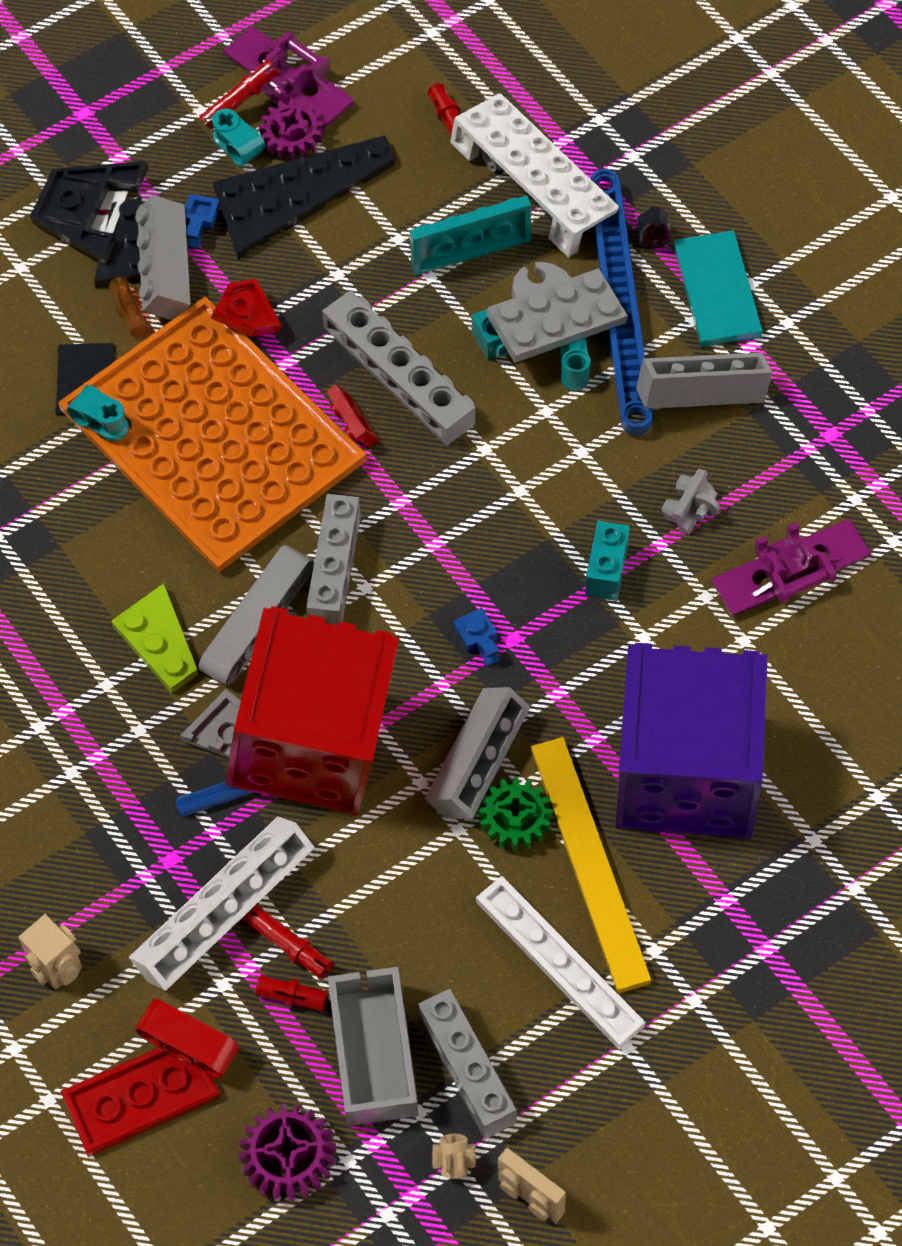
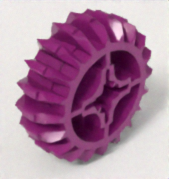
[238,1103,337,1203]

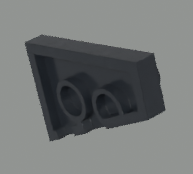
[94,197,143,288]

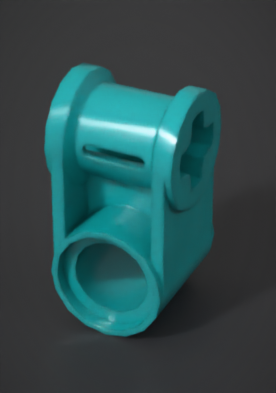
[212,109,266,167]
[66,385,129,441]

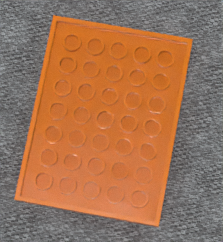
[58,297,367,573]

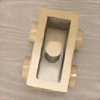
[18,914,82,990]

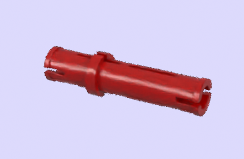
[199,59,280,130]
[241,904,334,980]

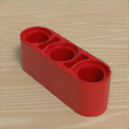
[134,998,240,1079]

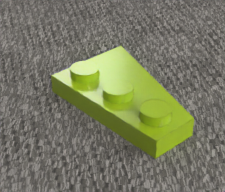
[111,583,198,694]

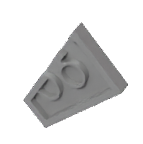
[180,689,241,758]

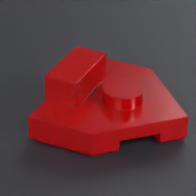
[211,279,281,337]

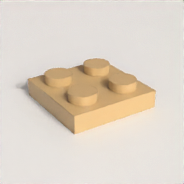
[498,1148,566,1224]

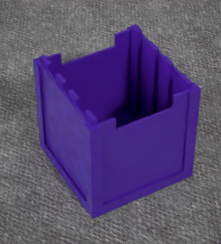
[615,643,768,839]

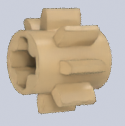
[432,1134,476,1179]

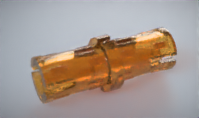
[109,277,149,337]

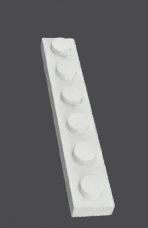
[476,876,645,1049]

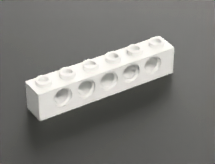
[128,816,315,991]

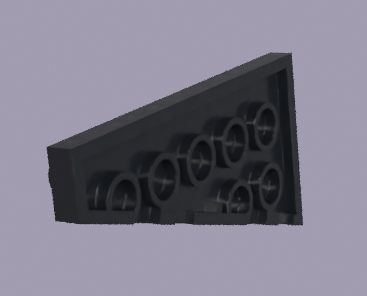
[212,135,395,259]

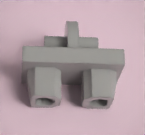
[662,469,720,535]

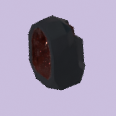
[636,206,670,249]

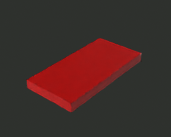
[60,1047,221,1157]

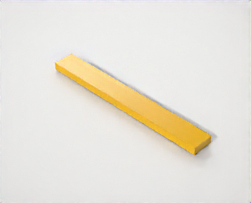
[531,737,651,994]

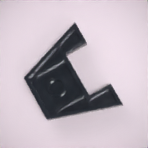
[30,161,149,264]

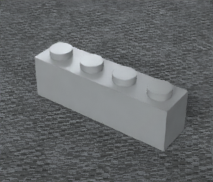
[136,194,190,320]
[636,353,773,409]
[425,687,530,819]

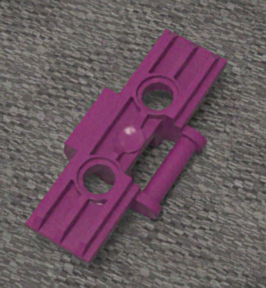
[223,26,355,127]
[711,519,871,617]

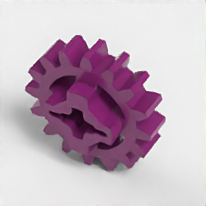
[259,98,325,160]

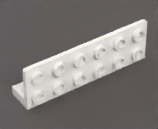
[450,94,618,258]

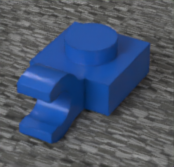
[185,194,220,249]
[453,608,500,666]

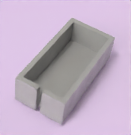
[328,967,419,1126]

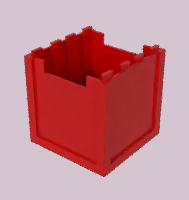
[225,606,399,815]

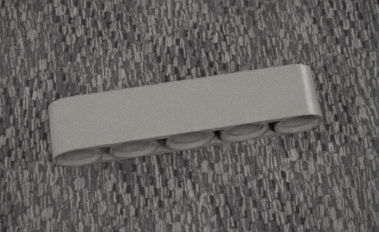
[199,545,315,686]

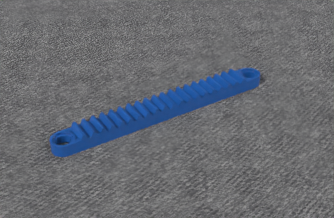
[590,169,653,435]

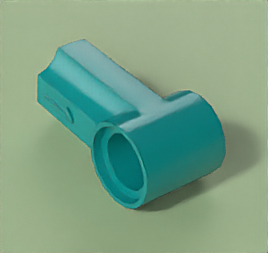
[559,337,591,391]

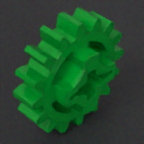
[478,777,553,851]

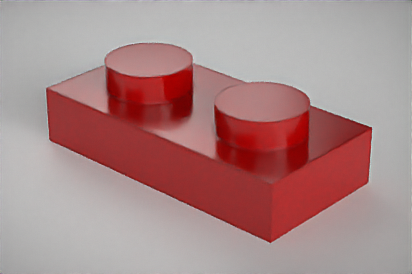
[326,384,379,448]

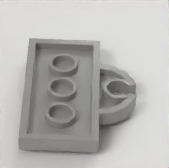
[486,262,627,363]

